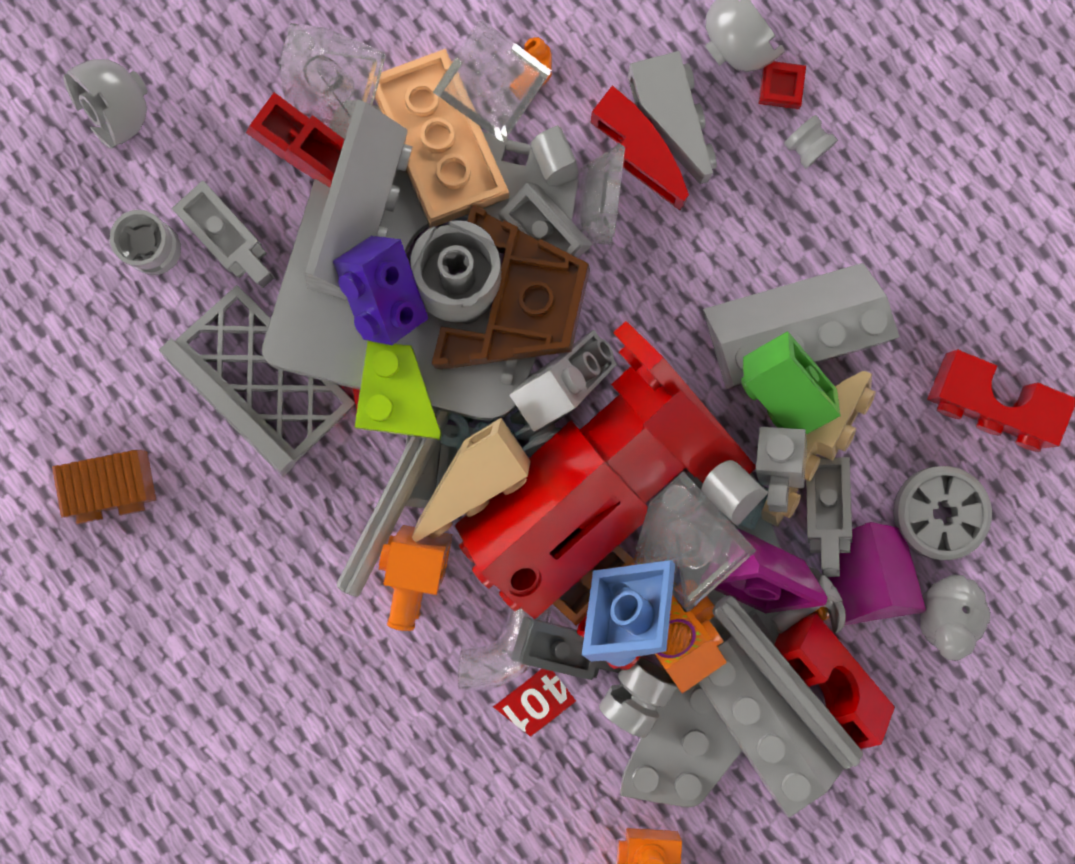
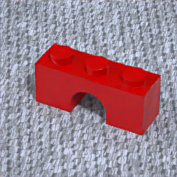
[927,349,1075,452]
[774,613,895,750]

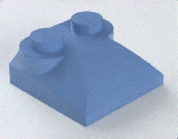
[582,560,675,666]

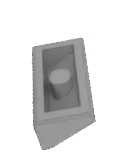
[498,183,592,258]

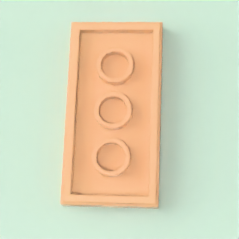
[367,49,509,228]

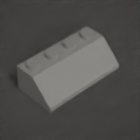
[304,99,413,301]
[702,263,899,390]
[698,612,844,818]

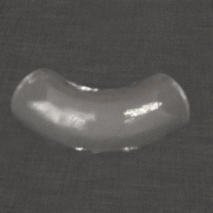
[458,606,551,691]

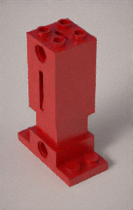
[454,321,756,620]

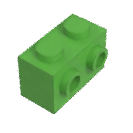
[741,331,841,434]

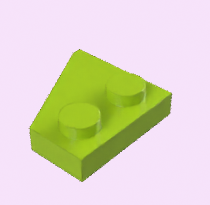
[355,341,442,440]

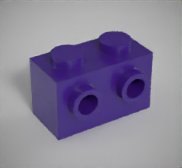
[333,236,429,345]

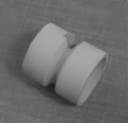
[110,210,181,275]
[599,657,677,738]

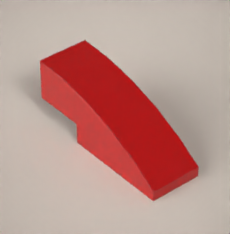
[591,85,689,211]
[246,92,345,188]

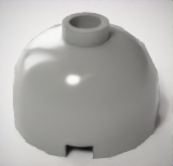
[705,0,785,72]
[63,59,148,148]

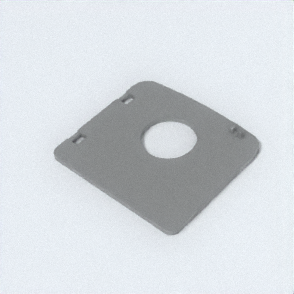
[262,100,578,421]

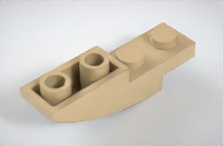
[760,371,876,527]

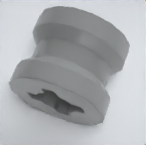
[784,115,838,169]

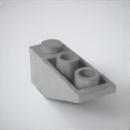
[628,51,717,184]
[509,330,617,432]

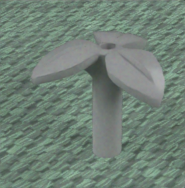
[770,567,845,634]

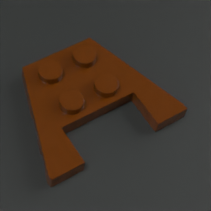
[431,205,590,370]

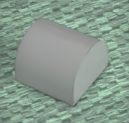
[530,125,579,186]
[702,460,769,526]

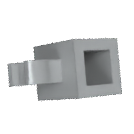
[756,427,807,513]

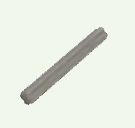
[337,409,452,597]
[712,595,863,769]

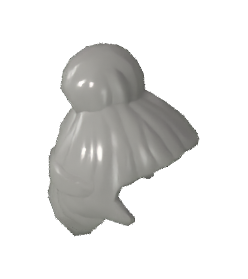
[920,575,991,661]

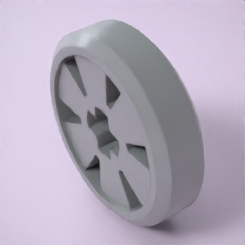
[893,466,992,560]

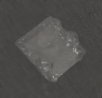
[573,143,625,245]

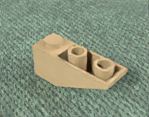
[412,418,530,543]

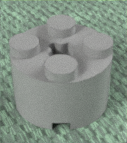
[410,220,501,324]

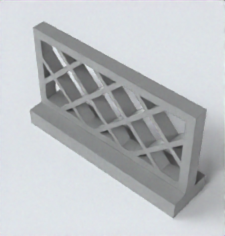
[158,285,355,477]

